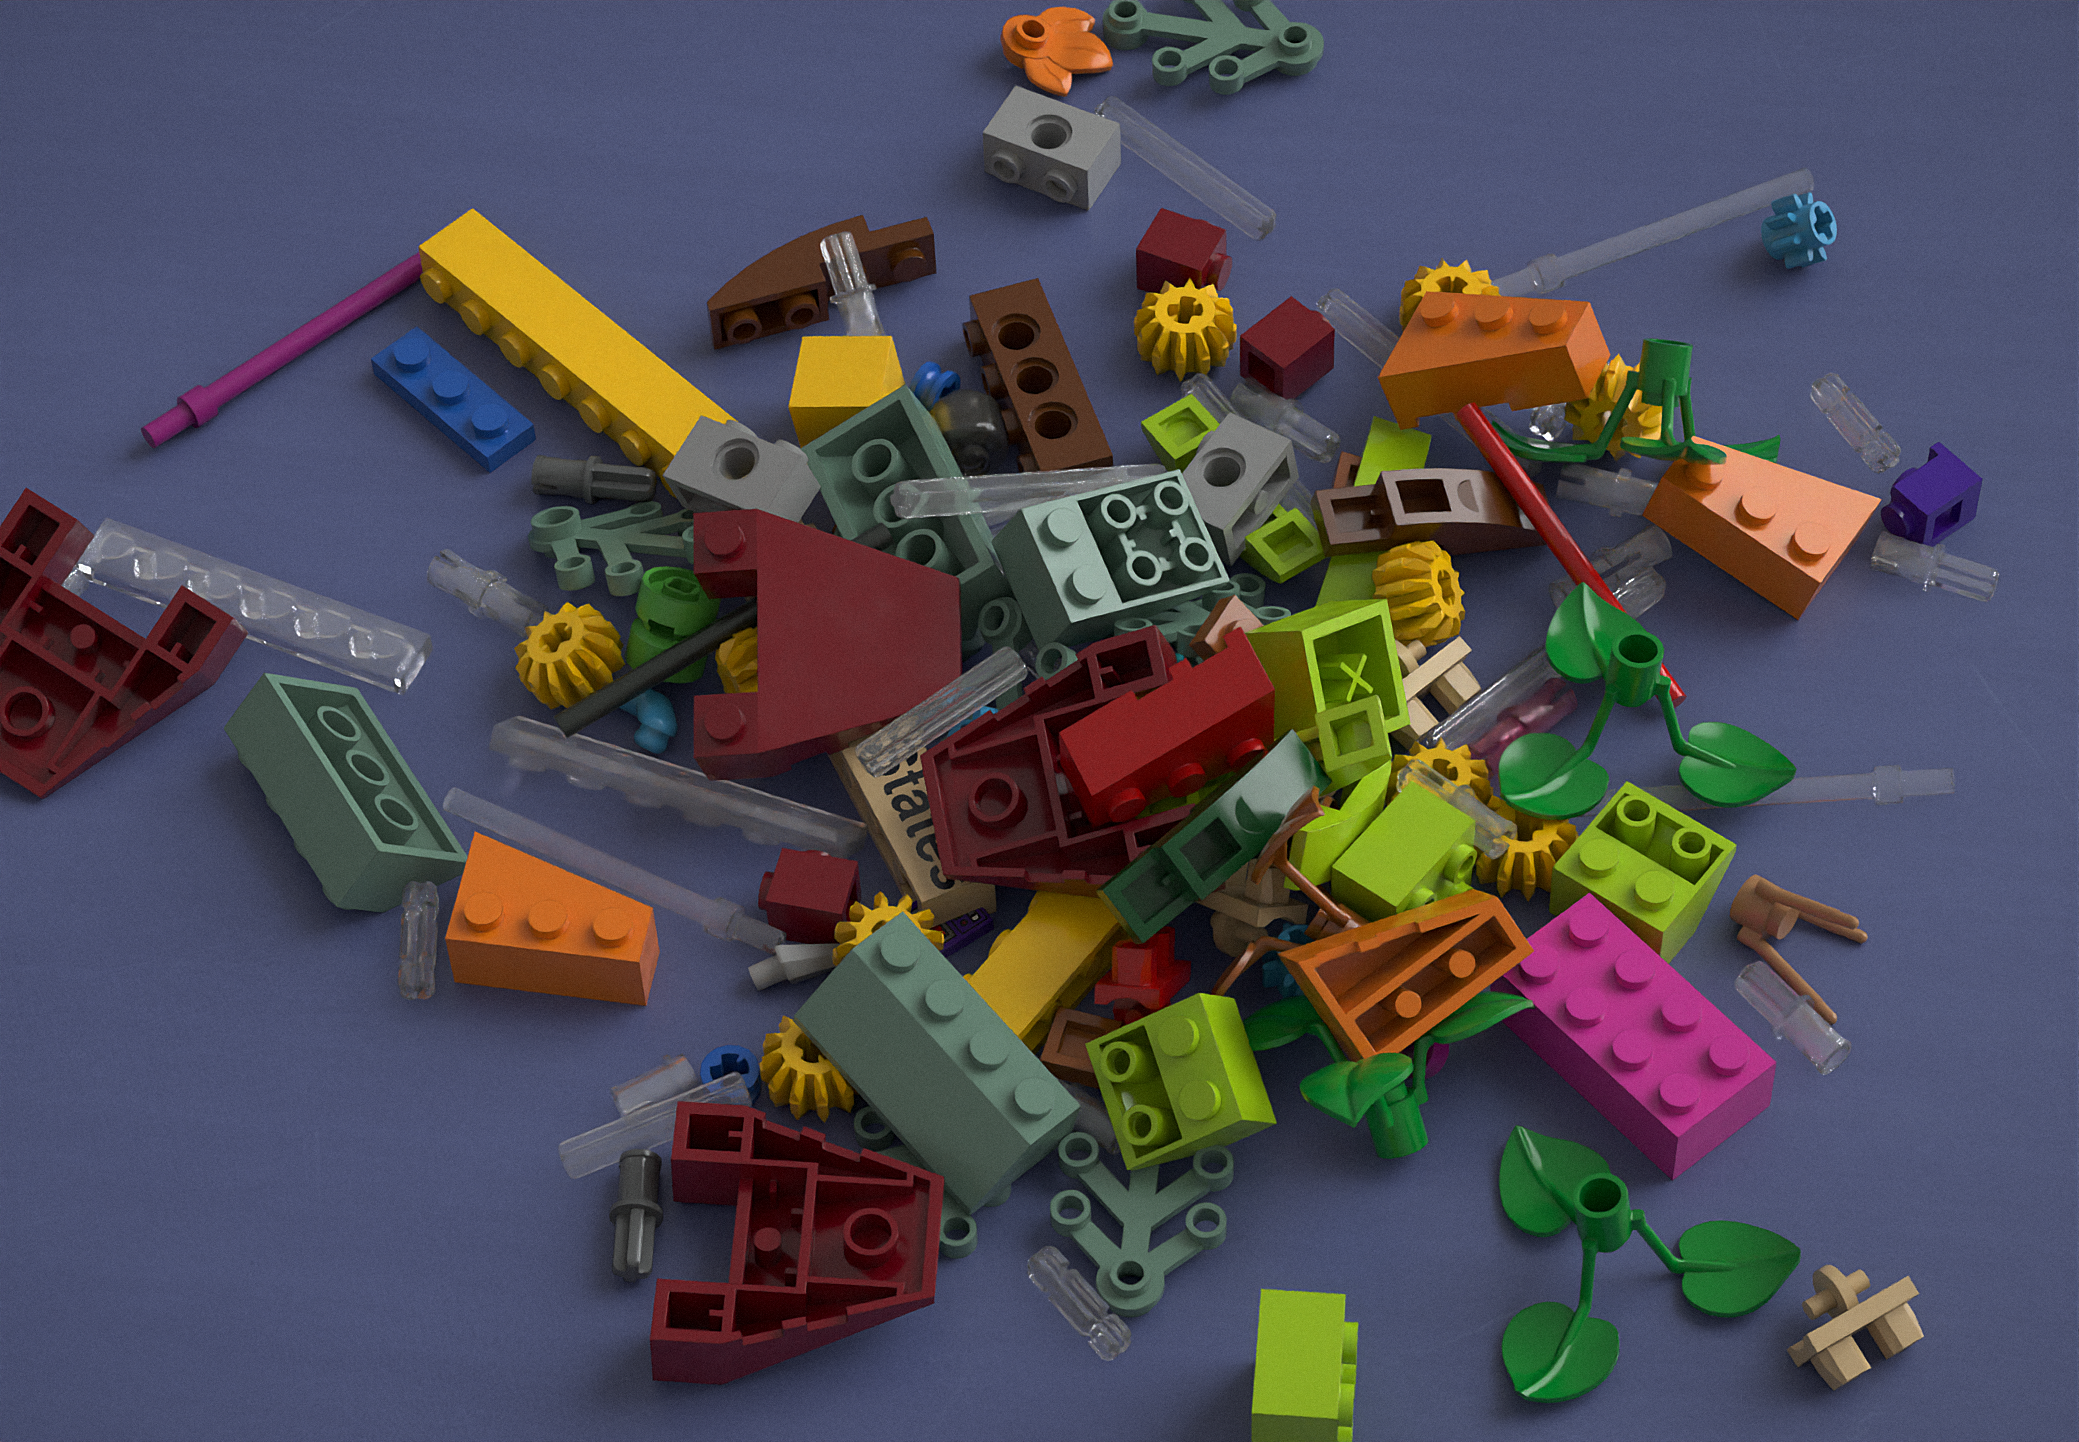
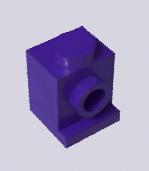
[1881,442,1983,555]

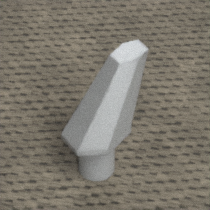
[748,943,840,991]

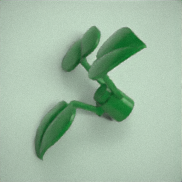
[1492,338,1781,465]
[1498,582,1797,820]
[1242,991,1535,1159]
[1499,1125,1801,1403]

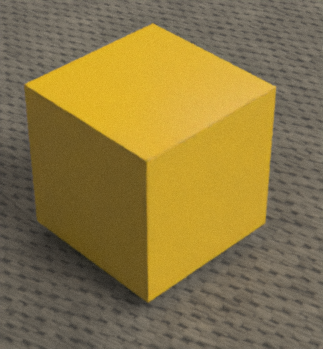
[788,336,905,465]

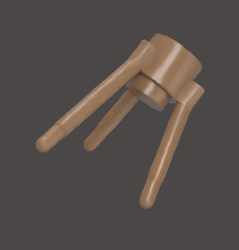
[1730,874,1868,1025]

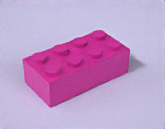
[1490,893,1777,1181]

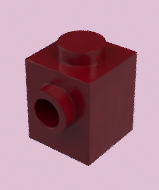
[1136,208,1232,294]
[1240,296,1335,408]
[758,848,862,944]

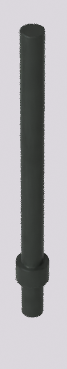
[554,522,895,739]

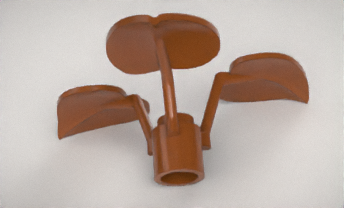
[1210,785,1371,996]

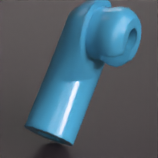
[619,689,678,754]

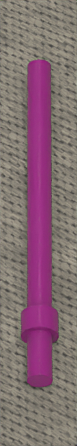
[141,252,423,448]

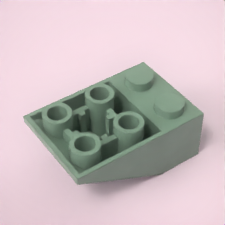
[991,469,1230,651]

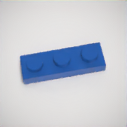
[371,326,536,473]

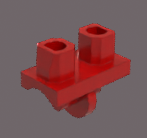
[1094,926,1191,1027]

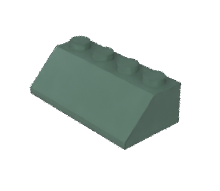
[800,384,1017,632]
[224,673,468,913]
[793,911,1081,1216]

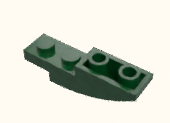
[1096,729,1332,944]

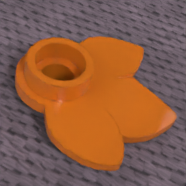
[1000,7,1113,97]

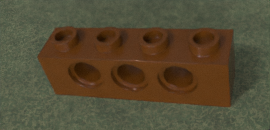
[962,278,1114,504]

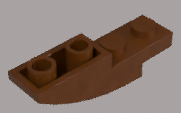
[707,215,937,350]
[1310,468,1549,557]

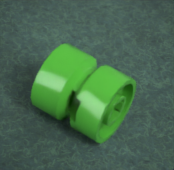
[624,566,722,683]

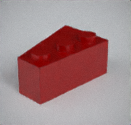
[1059,626,1275,828]

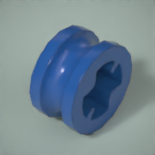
[909,361,961,423]
[700,1045,762,1107]

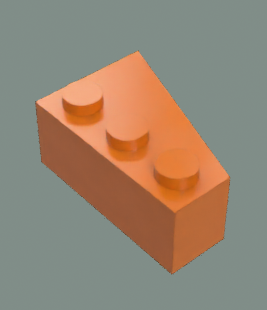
[445,831,660,1006]

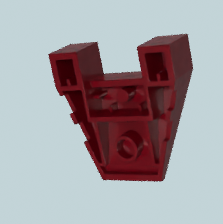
[0,488,249,799]
[693,509,963,781]
[920,625,1227,899]
[650,1101,944,1385]

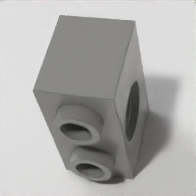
[983,86,1121,211]
[1182,412,1299,566]
[662,415,821,523]

